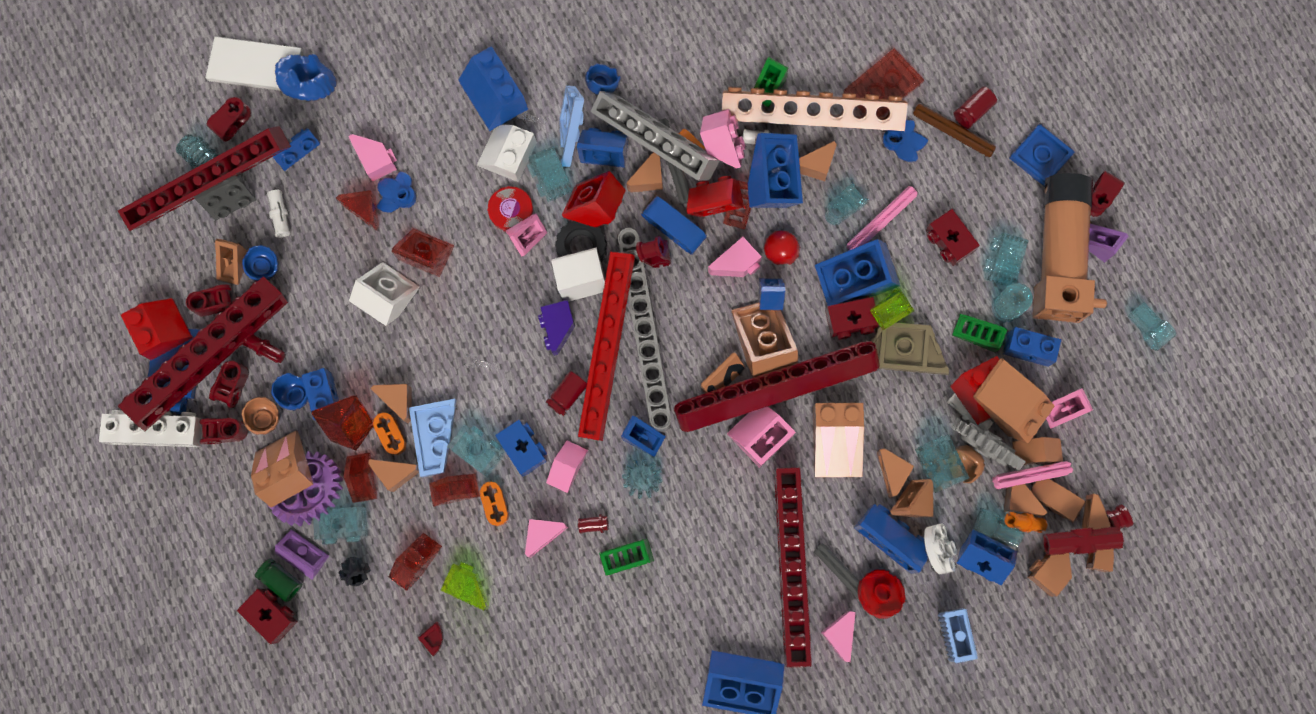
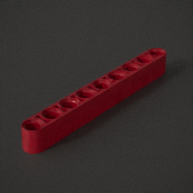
[674,341,880,432]

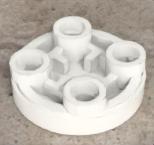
[924,523,957,574]

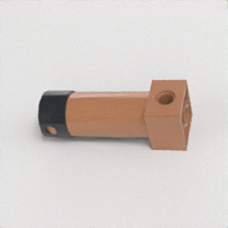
[1032,173,1107,323]

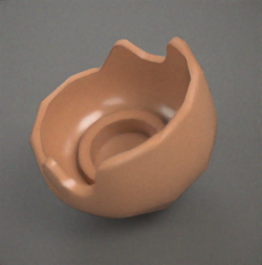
[242,397,280,435]
[947,445,985,483]

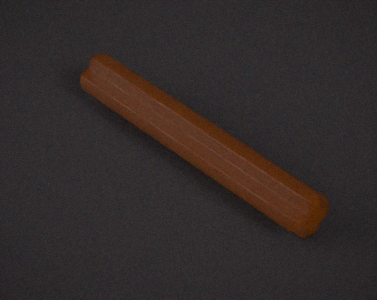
[913,104,996,157]

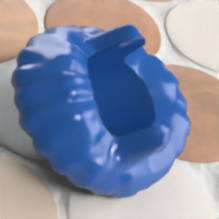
[275,54,336,101]

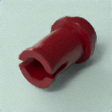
[578,514,609,534]

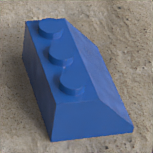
[458,46,528,131]
[854,504,928,574]
[702,650,785,714]

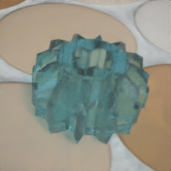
[622,458,662,499]

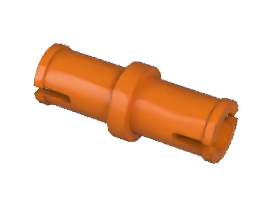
[1005,512,1048,533]

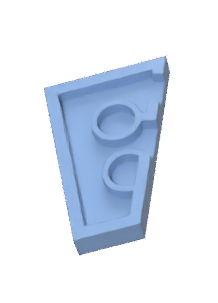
[409,399,457,478]

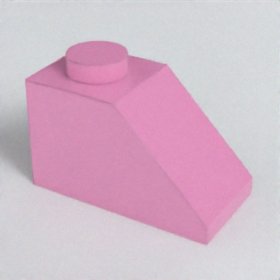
[348,134,397,181]
[708,237,762,277]

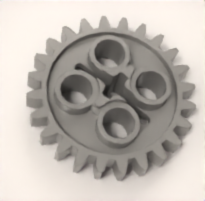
[951,418,1026,471]

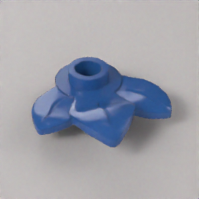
[883,120,928,162]
[376,171,416,213]

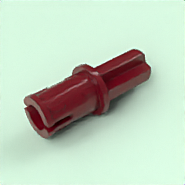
[242,334,286,363]

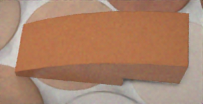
[1082,494,1114,572]

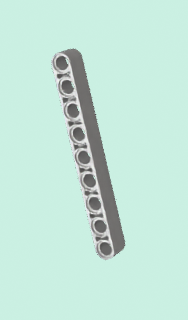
[618,228,671,432]

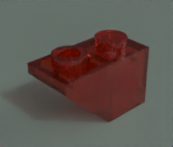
[388,533,442,591]

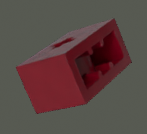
[926,209,980,266]
[825,297,880,340]
[236,589,298,644]

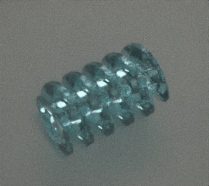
[176,135,220,168]
[992,283,1033,322]

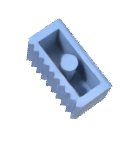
[937,609,978,663]

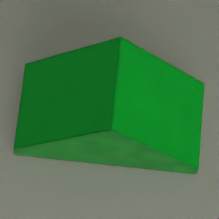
[754,57,788,107]

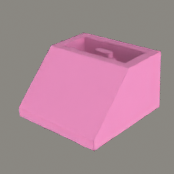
[700,109,746,168]
[727,407,796,468]

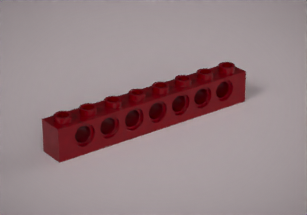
[118,126,291,231]
[118,276,288,432]
[774,468,812,668]

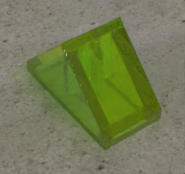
[870,287,915,330]

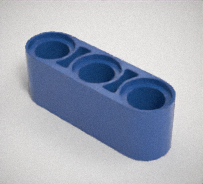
[641,196,707,255]

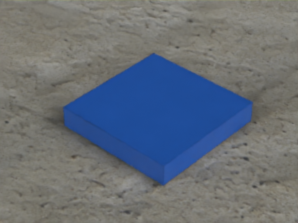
[1009,124,1075,187]

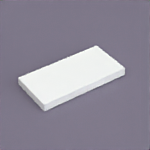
[206,37,303,91]

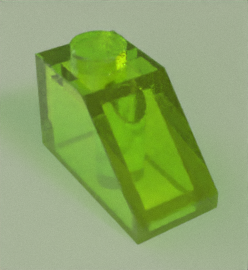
[440,561,489,611]

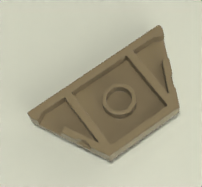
[871,322,949,375]

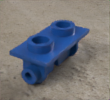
[273,128,320,171]

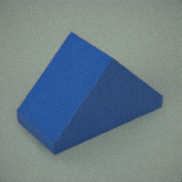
[759,278,785,310]
[621,415,666,457]

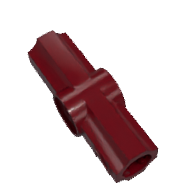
[1043,527,1124,555]

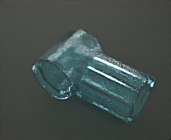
[1127,302,1177,351]
[972,508,1024,548]

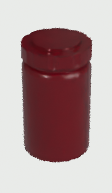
[953,86,997,129]
[545,371,587,416]

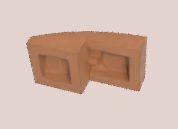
[1031,479,1085,523]

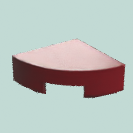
[418,622,443,657]

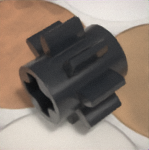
[338,557,370,586]

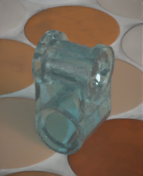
[825,183,869,225]

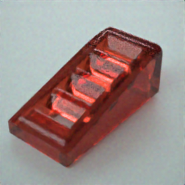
[723,181,752,230]

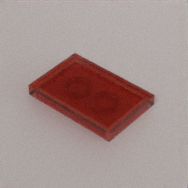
[844,48,924,118]

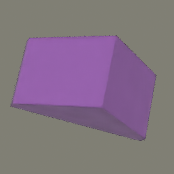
[1089,224,1129,263]

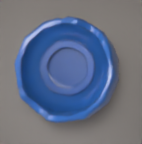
[585,64,621,95]
[242,245,279,281]
[271,373,308,410]

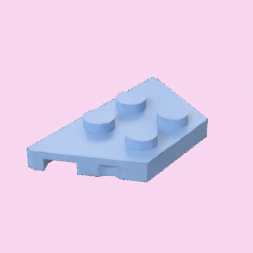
[559,85,584,167]

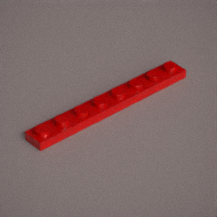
[578,252,635,441]

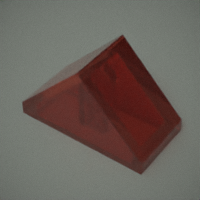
[336,190,379,230]
[344,452,377,503]
[429,474,480,507]

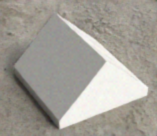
[551,248,606,302]

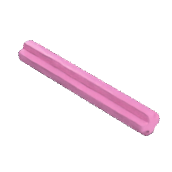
[847,186,918,251]
[992,461,1073,489]

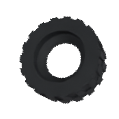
[555,221,607,263]

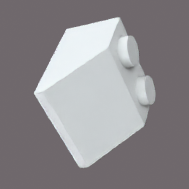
[477,125,537,182]
[349,262,419,326]

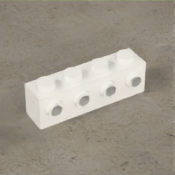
[99,410,202,447]

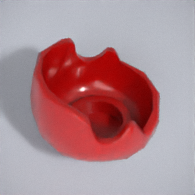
[763,230,801,265]

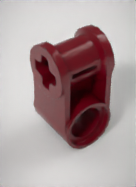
[206,97,251,142]
[1090,171,1125,217]
[636,237,671,268]
[186,284,232,317]
[209,361,249,408]
[200,418,248,445]

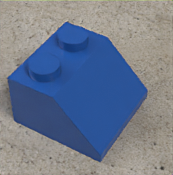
[577,128,628,168]

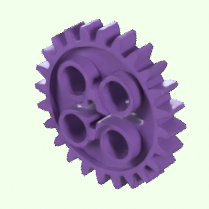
[268,451,343,526]

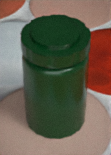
[255,558,303,602]

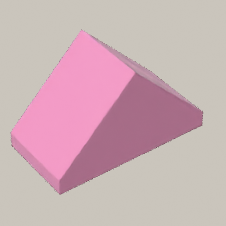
[505,214,547,256]
[1046,388,1093,429]
[546,441,588,493]
[525,519,568,558]
[821,611,855,662]

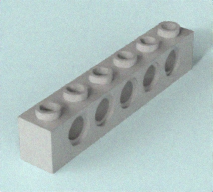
[590,91,720,181]

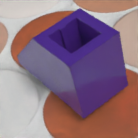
[538,300,575,356]

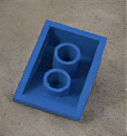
[748,133,803,208]
[815,239,901,306]

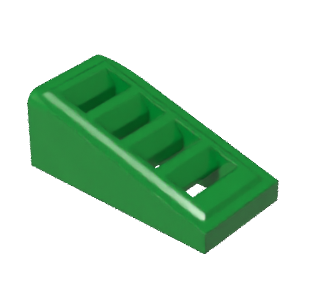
[952,314,1007,353]
[599,538,654,576]

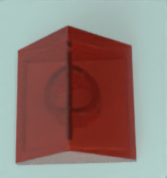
[391,228,454,278]
[311,394,374,451]

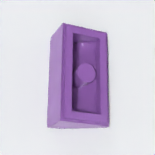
[275,529,329,579]

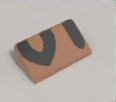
[701,353,745,393]

